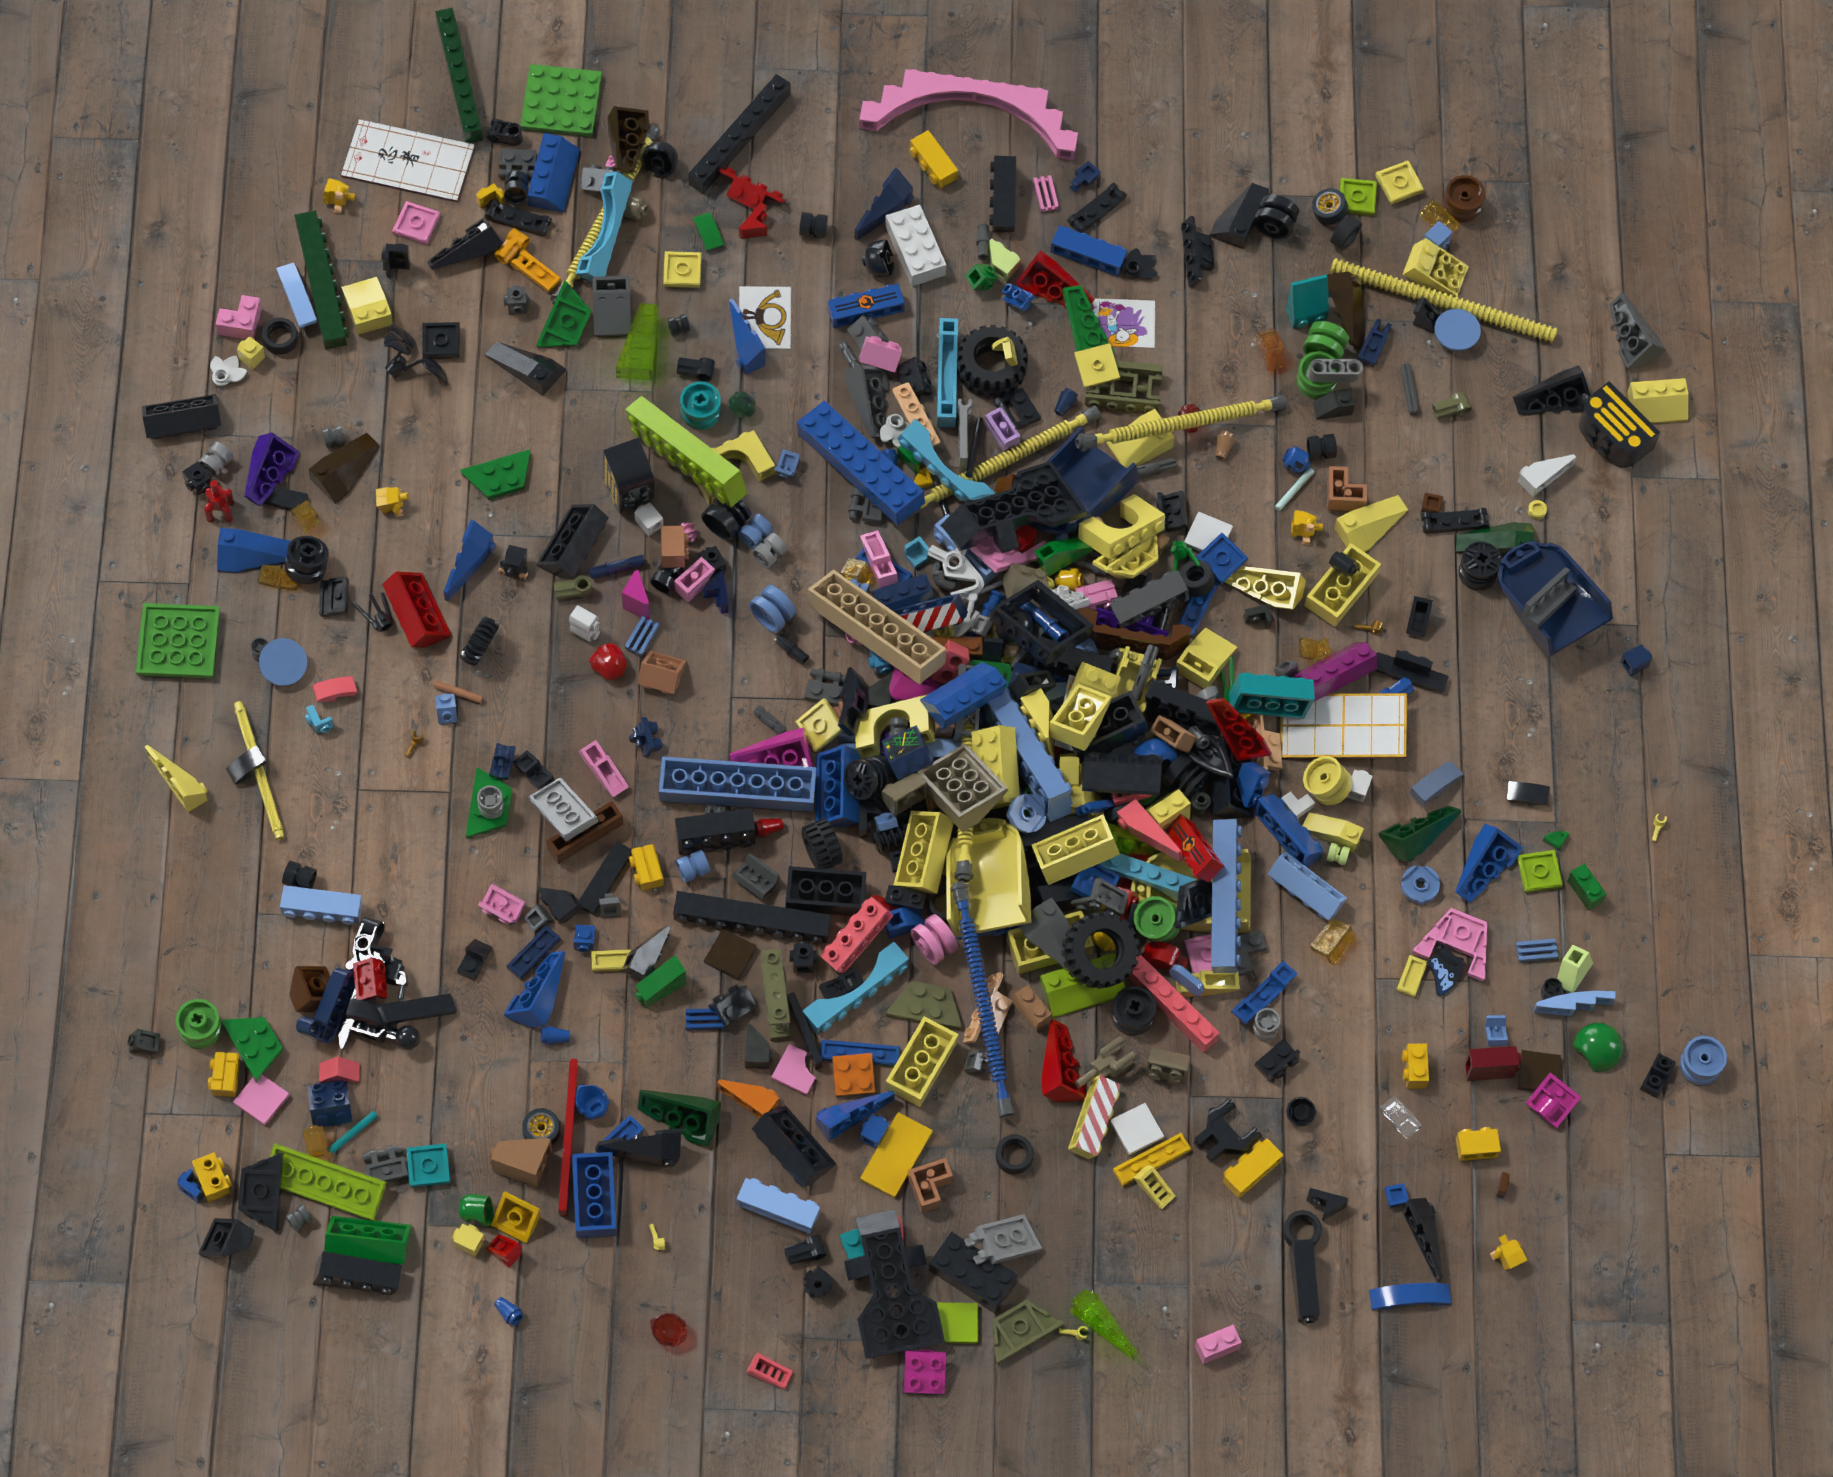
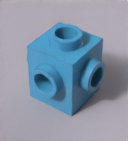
[868,649,894,675]

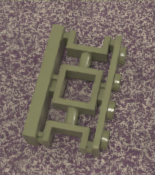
[1084,360,1163,413]

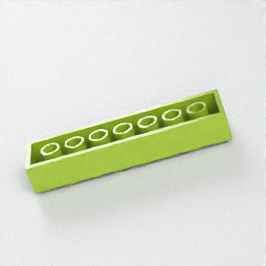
[625,396,748,507]

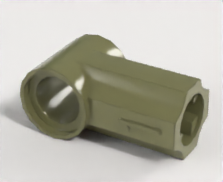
[1432,391,1472,420]
[554,575,593,600]

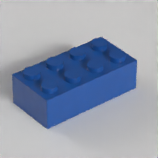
[572,1152,617,1238]

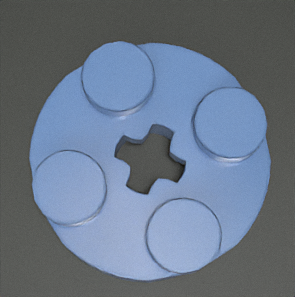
[1006,794,1046,834]
[1400,866,1440,905]

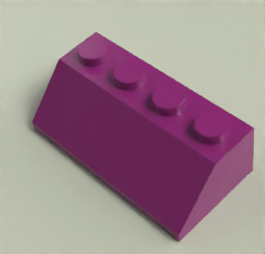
[1292,642,1377,702]

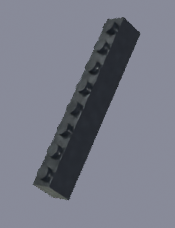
[688,74,791,194]
[673,891,831,944]

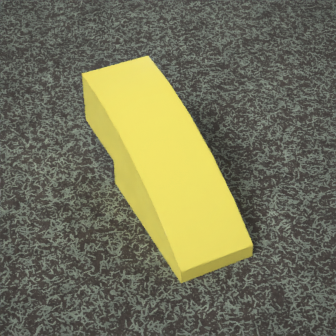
[1176,970,1240,997]

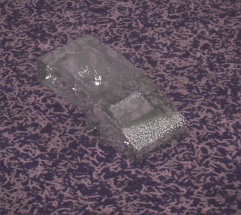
[1379,1096,1422,1139]

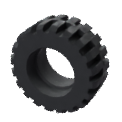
[957,325,1028,398]
[1061,912,1140,989]

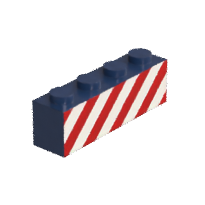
[892,593,968,633]

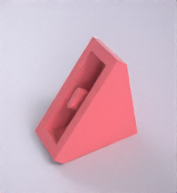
[319,1056,360,1083]

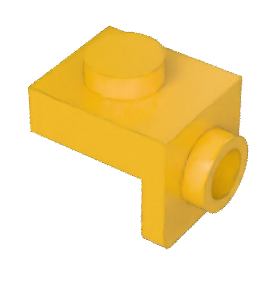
[476,183,505,208]

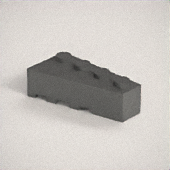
[1110,570,1189,628]

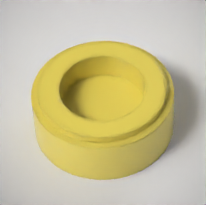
[1528,500,1547,520]

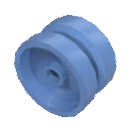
[749,584,797,633]
[1679,1036,1727,1086]

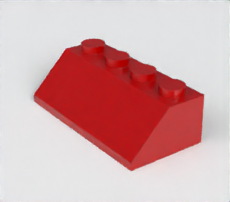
[382,571,452,648]

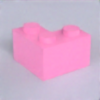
[215,295,262,339]

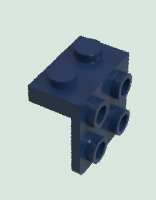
[308,1080,353,1129]

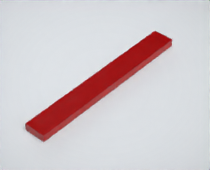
[558,1059,578,1217]

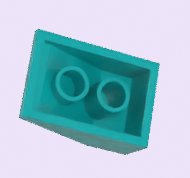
[1286,274,1329,328]

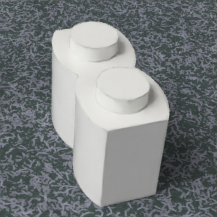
[569,605,600,643]

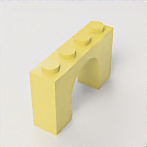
[696,430,775,505]
[1078,494,1165,559]
[855,695,935,758]

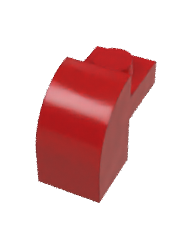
[1142,941,1189,971]

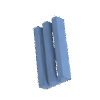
[625,616,659,657]
[1516,939,1558,962]

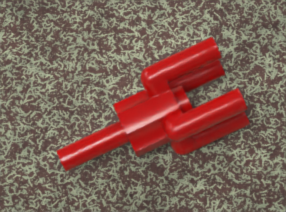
[204,480,234,523]

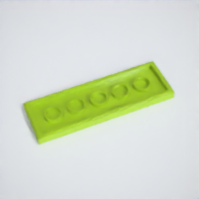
[269,1143,387,1220]

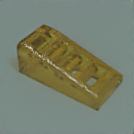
[1420,199,1460,234]

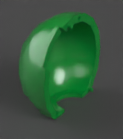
[1573,1022,1624,1072]

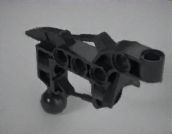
[338,917,420,1050]

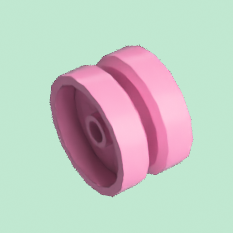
[911,914,958,965]

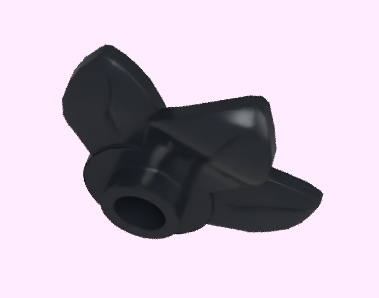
[1124,248,1158,279]

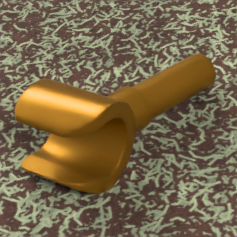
[1355,620,1383,635]
[405,730,423,757]

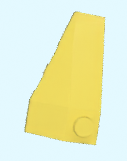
[145,745,208,812]

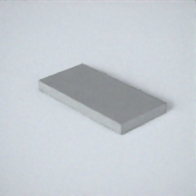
[528,777,599,841]

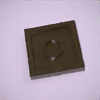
[704,928,757,980]
[1518,1050,1561,1091]

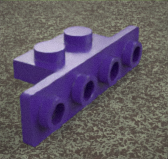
[1096,607,1168,637]

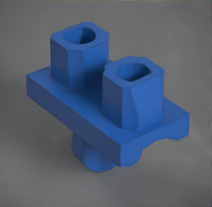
[1002,283,1035,311]

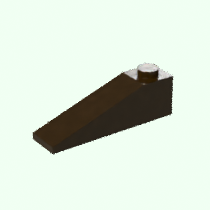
[607,106,649,173]
[1327,272,1363,349]
[308,432,379,504]

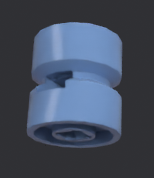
[738,513,773,549]
[675,850,710,883]

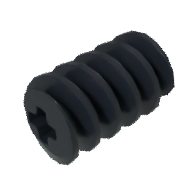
[871,820,909,853]

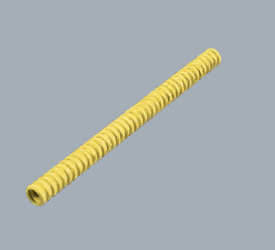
[1330,258,1558,344]

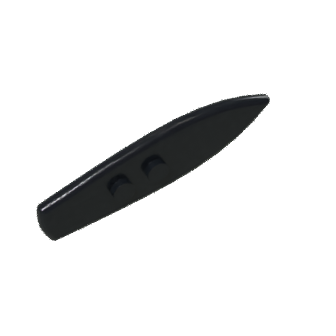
[1180,729,1233,779]

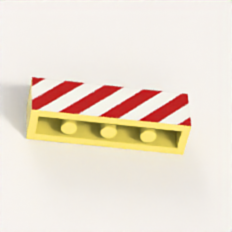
[1068,1075,1120,1159]

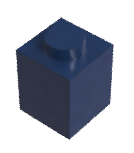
[1620,644,1652,677]

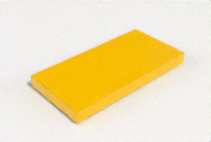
[860,1112,933,1199]

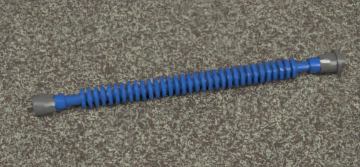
[950,881,1015,1117]

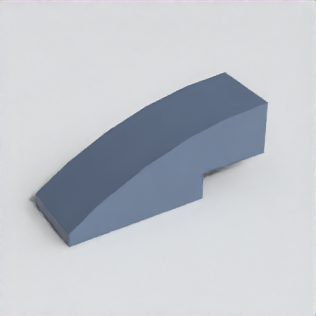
[1410,761,1463,807]

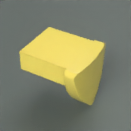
[992,337,1018,366]

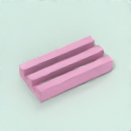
[1033,175,1059,212]

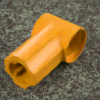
[495,228,530,265]

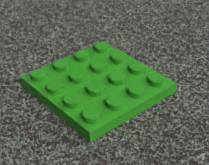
[520,64,602,137]
[136,603,220,679]

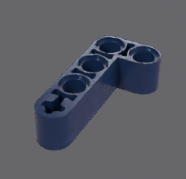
[296,968,355,1044]

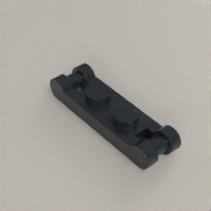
[1067,182,1127,233]
[484,200,552,236]
[1421,508,1490,534]

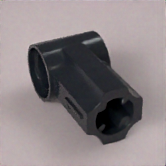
[677,357,715,382]
[784,1235,827,1265]

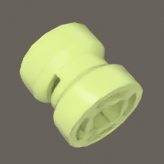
[1326,842,1350,866]

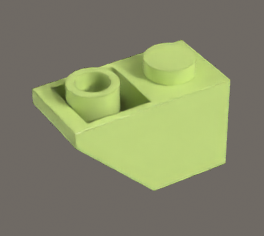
[989,239,1021,282]
[1557,945,1593,993]

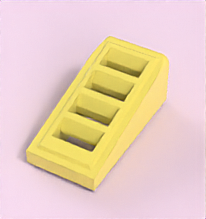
[1133,1165,1176,1209]

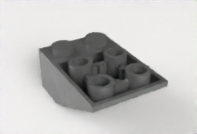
[592,276,631,336]

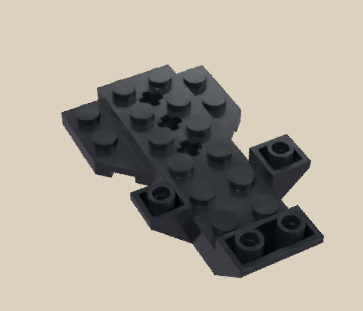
[942,461,1087,553]
[844,1210,945,1359]

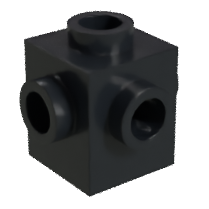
[182,461,213,496]
[790,941,817,973]
[803,1265,834,1298]

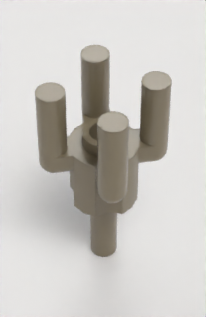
[1075,1036,1136,1088]

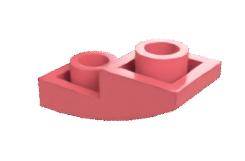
[313,676,357,702]

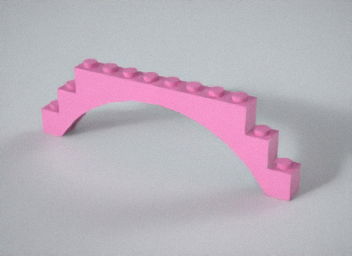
[859,69,1078,160]

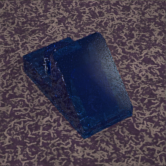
[703,571,728,614]

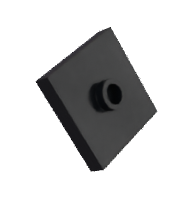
[422,322,460,359]

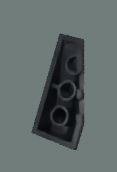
[1210,183,1269,249]
[427,217,503,270]

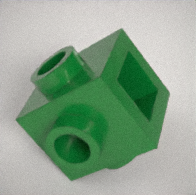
[964,264,998,291]

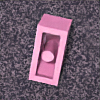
[674,557,715,602]

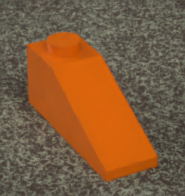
[717,1080,779,1119]

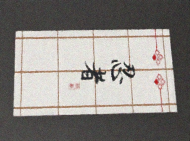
[341,119,475,202]

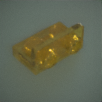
[1310,918,1355,965]

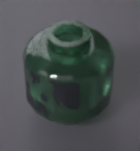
[728,391,756,419]

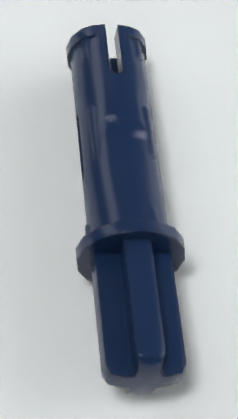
[589,555,645,579]

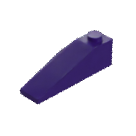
[244,432,300,506]

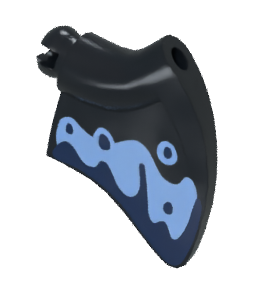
[1426,943,1464,996]

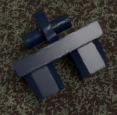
[629,717,662,757]
[489,743,516,780]

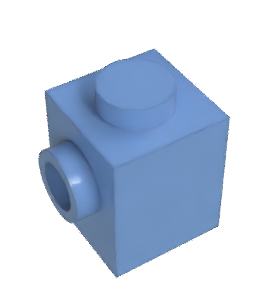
[1424,221,1453,250]

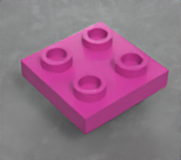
[1525,1073,1581,1128]
[904,1349,946,1394]

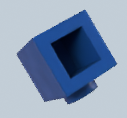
[860,1115,889,1149]

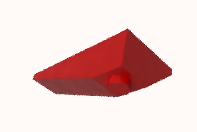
[1015,250,1095,307]
[1206,698,1272,761]
[1041,1019,1086,1102]

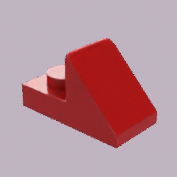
[739,202,767,239]
[1016,525,1037,551]
[486,1234,523,1268]

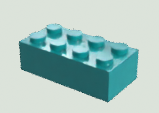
[1229,672,1315,719]

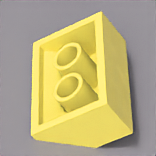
[1627,378,1688,424]

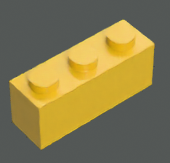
[909,130,958,189]
[1223,1138,1284,1199]

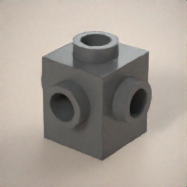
[503,285,530,314]

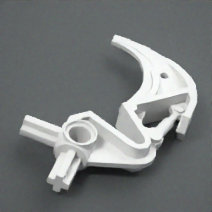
[925,545,984,637]

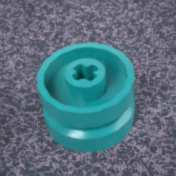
[680,382,721,430]

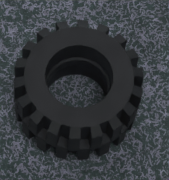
[801,818,843,869]

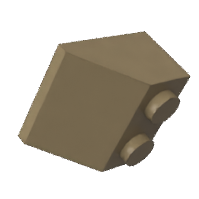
[1002,563,1049,610]
[882,772,927,817]

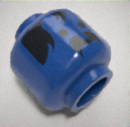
[1282,446,1311,474]

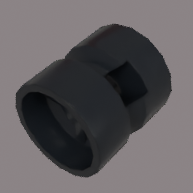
[504,171,528,205]
[799,212,828,239]
[1306,434,1337,460]
[650,562,684,594]
[282,860,317,889]

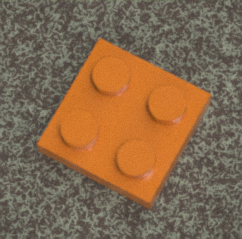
[832,1053,875,1096]

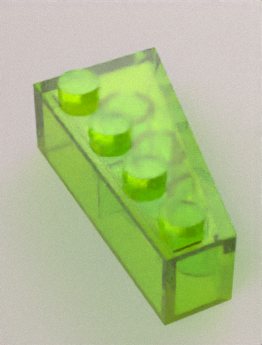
[616,303,659,380]

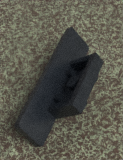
[1181,216,1215,287]
[1374,650,1449,693]

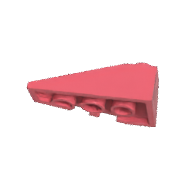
[1117,799,1183,862]

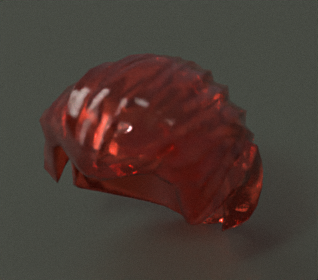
[650,1313,688,1347]

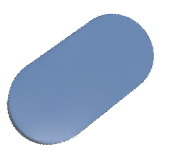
[1169,965,1205,996]

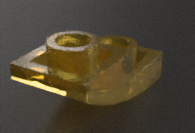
[257,565,299,591]

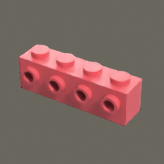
[821,897,894,973]

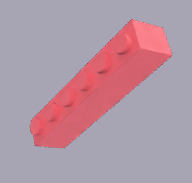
[1127,955,1220,1053]

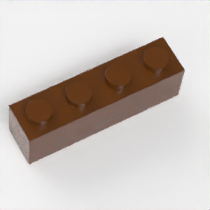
[547,801,623,864]

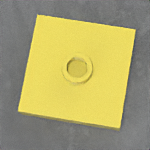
[1375,160,1424,205]
[663,251,702,288]
[1074,343,1120,389]
[795,698,843,752]

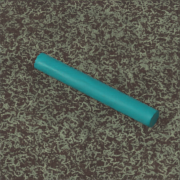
[327,1111,378,1154]

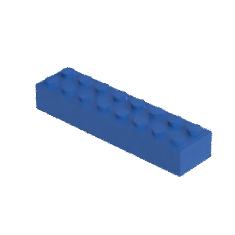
[796,400,925,525]

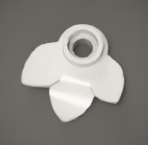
[210,355,247,386]
[880,414,910,448]

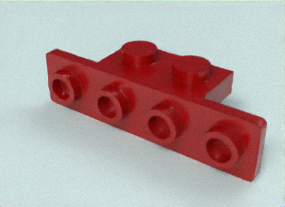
[719,166,787,209]

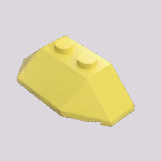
[1093,535,1158,579]

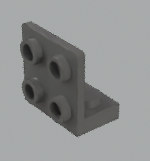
[1071,878,1129,916]

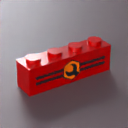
[1165,814,1224,883]

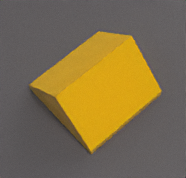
[491,1191,541,1243]

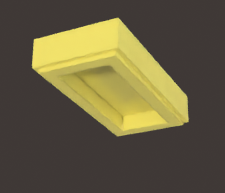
[591,950,631,972]
[1396,955,1427,998]

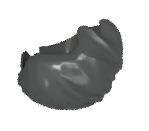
[932,560,960,591]

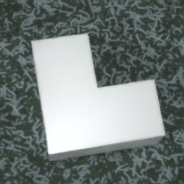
[1281,791,1315,818]

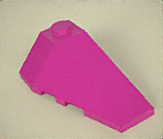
[889,667,941,701]
[729,727,814,767]

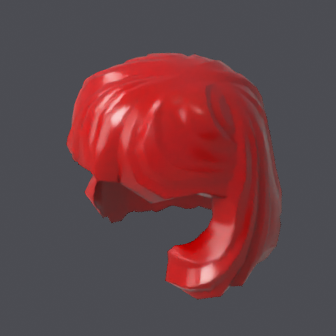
[588,643,627,681]

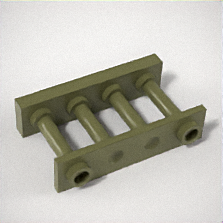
[761,948,790,1041]

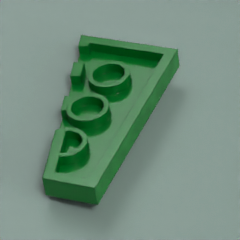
[1062,285,1115,354]

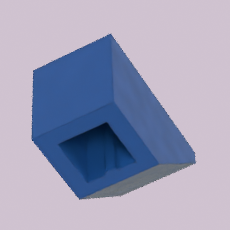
[1236,762,1271,808]
[884,908,925,939]

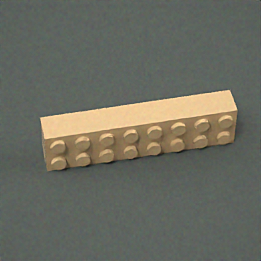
[807,570,946,684]

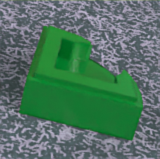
[1542,831,1570,851]

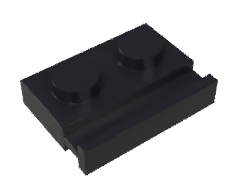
[319,576,349,617]

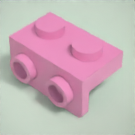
[478,884,526,925]

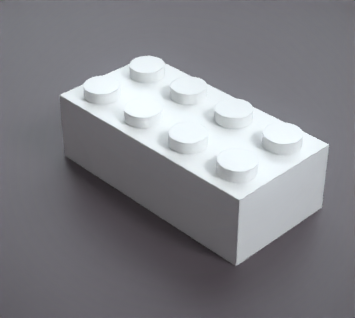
[885,205,946,287]

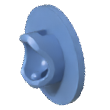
[1434,309,1481,351]
[259,638,307,686]

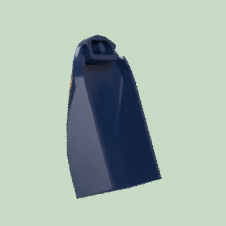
[1031,426,1140,534]
[1498,541,1613,657]

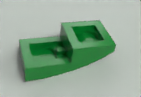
[693,212,724,251]

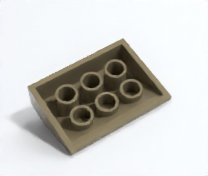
[917,743,1008,832]

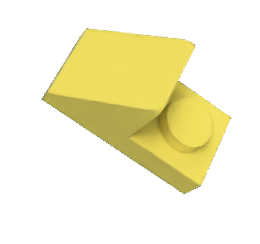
[1060,754,1080,787]

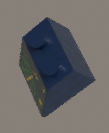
[882,725,934,780]

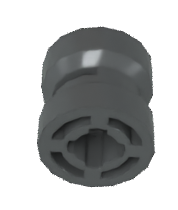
[322,425,345,447]
[250,637,269,662]
[889,718,908,737]
[285,1204,313,1232]

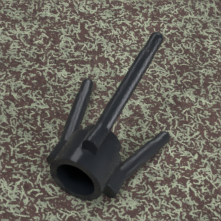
[352,592,394,631]

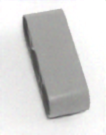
[1306,359,1363,382]

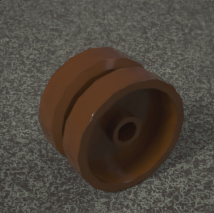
[1443,175,1485,223]

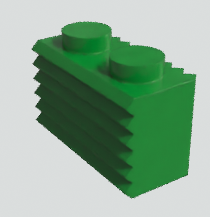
[1567,863,1607,910]

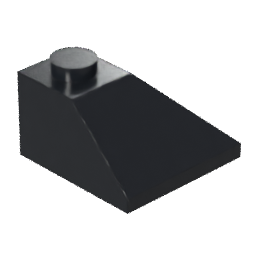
[198,1218,255,1257]

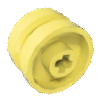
[1303,756,1353,805]

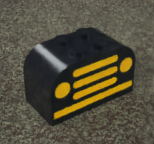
[1579,381,1660,468]
[602,438,655,511]

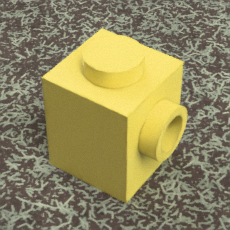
[237,336,265,370]
[452,1224,485,1257]

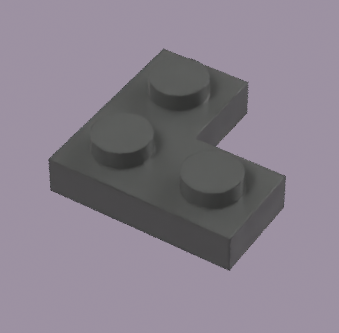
[1237,930,1267,976]

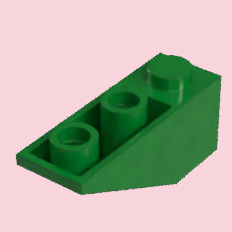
[1034,537,1094,577]

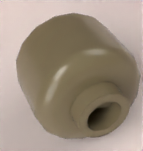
[623,195,649,220]

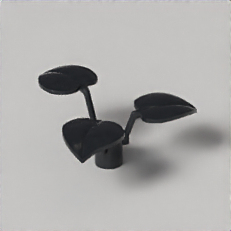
[384,324,448,385]

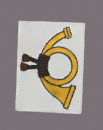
[739,286,791,349]

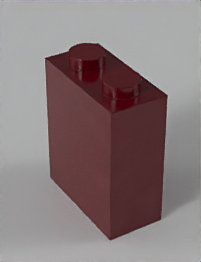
[1464,1046,1522,1081]

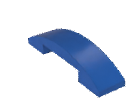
[1231,961,1298,1025]
[1369,1283,1451,1310]

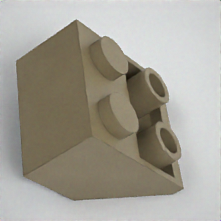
[1145,1047,1190,1085]

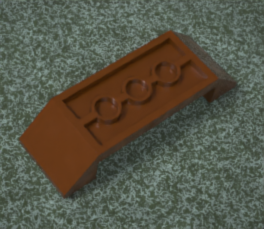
[1079,608,1192,661]

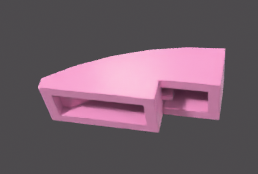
[860,530,898,588]
[578,740,629,798]

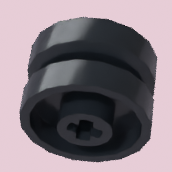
[1253,194,1300,239]
[285,536,329,584]
[1111,986,1156,1036]

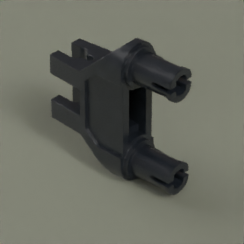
[1194,1098,1262,1163]

